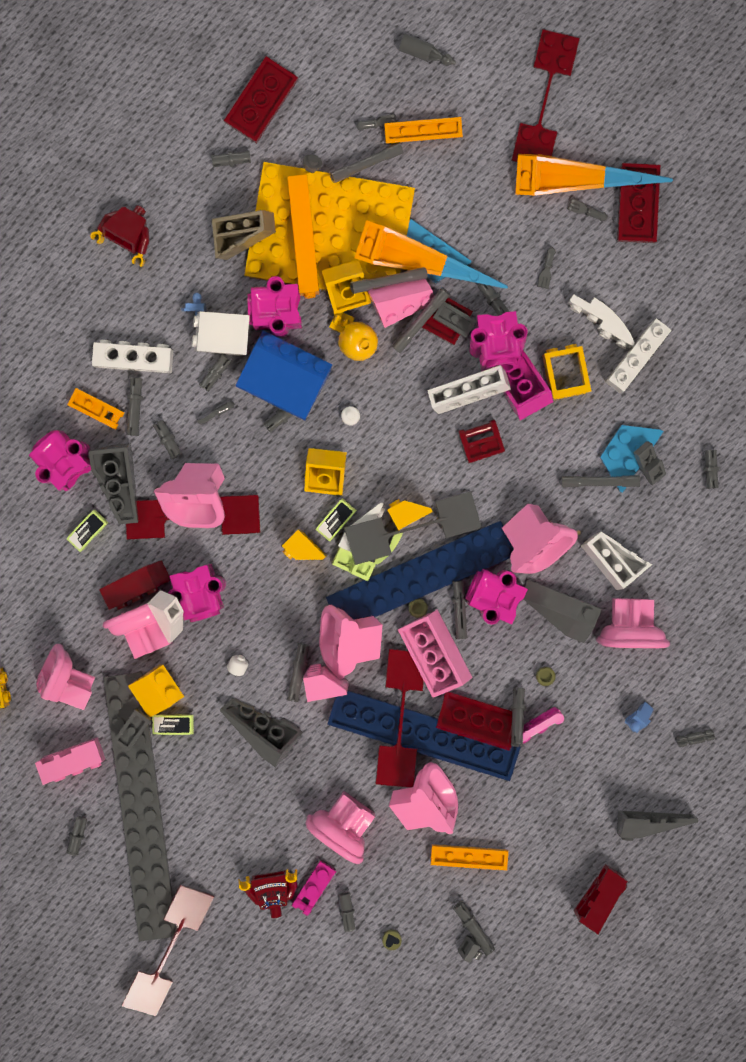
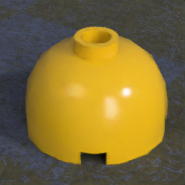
[338,322,378,361]

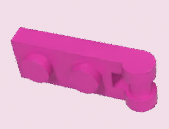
[523,707,564,743]
[291,860,336,916]

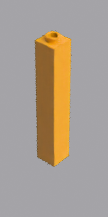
[288,174,320,299]

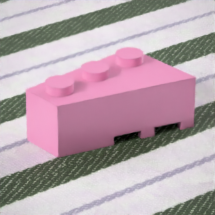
[368,279,434,328]
[35,738,106,785]

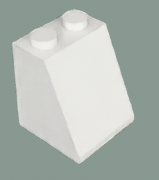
[192,311,250,356]

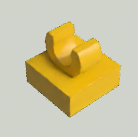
[329,312,355,333]

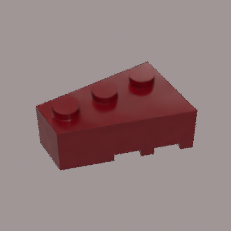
[99,560,171,610]
[574,864,628,935]

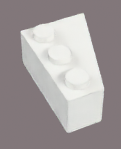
[581,532,652,590]

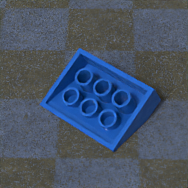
[236,331,332,420]

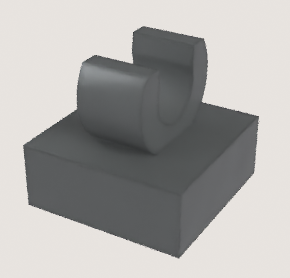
[458,935,483,963]

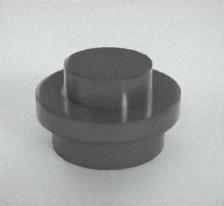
[303,155,322,173]

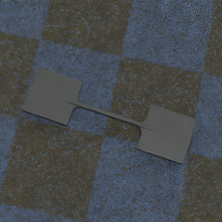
[344,491,482,565]

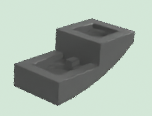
[633,441,666,485]

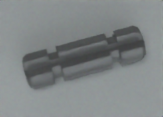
[676,729,715,747]

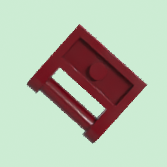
[458,419,505,464]

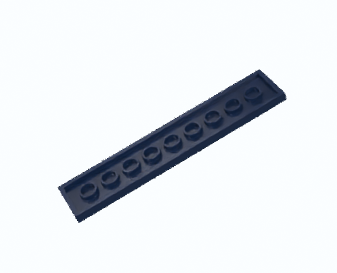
[326,521,514,620]
[327,690,521,781]

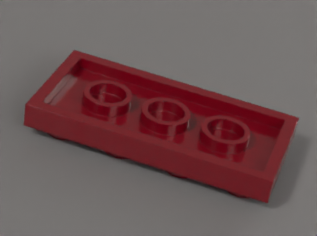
[224,56,299,144]
[617,163,661,243]
[436,692,512,750]

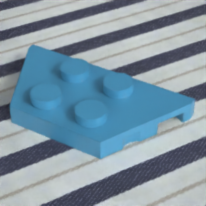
[407,219,471,283]
[600,425,664,493]

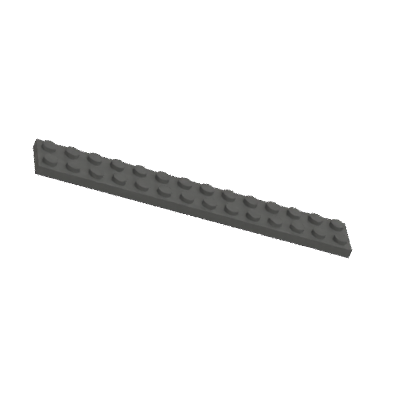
[103,672,177,942]

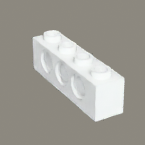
[605,318,671,393]
[92,340,173,373]
[428,365,511,414]

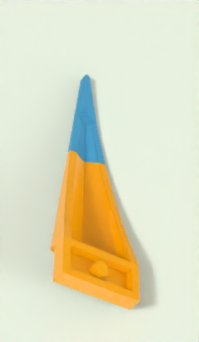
[515,154,673,196]
[354,220,508,289]

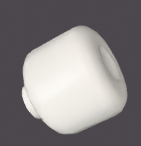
[341,406,360,426]
[227,655,248,676]

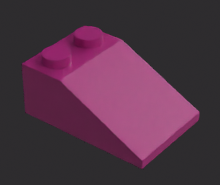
[503,350,553,420]

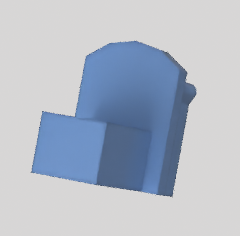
[181,293,206,316]
[625,702,654,733]

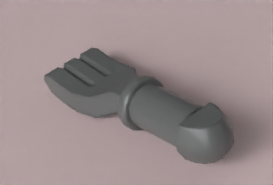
[356,114,396,130]
[567,198,608,221]
[537,247,556,289]
[197,401,234,425]

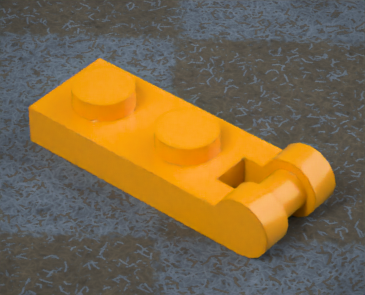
[67,388,125,429]

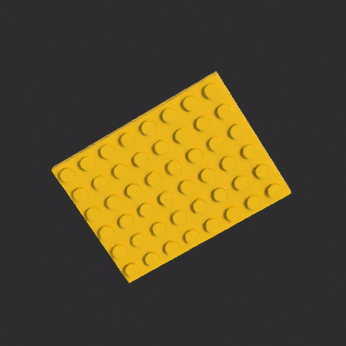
[244,162,415,291]

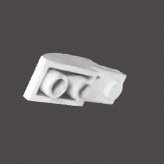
[567,294,635,349]

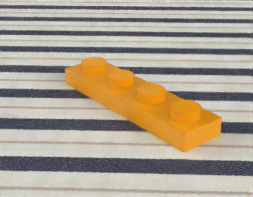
[384,117,463,144]
[430,844,509,870]

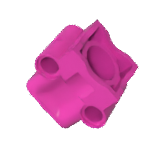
[247,276,302,338]
[469,311,528,373]
[29,430,91,491]
[168,563,226,623]
[465,569,528,625]

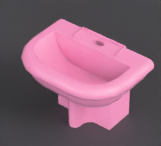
[154,463,225,528]
[502,504,578,574]
[596,598,670,648]
[103,604,173,659]
[319,605,383,680]
[36,644,95,710]
[389,762,458,834]
[306,791,375,864]

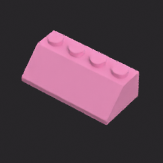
[398,609,472,698]
[303,664,349,702]

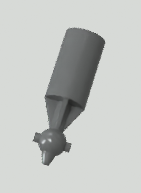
[399,34,456,66]

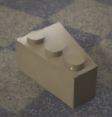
[212,210,276,260]

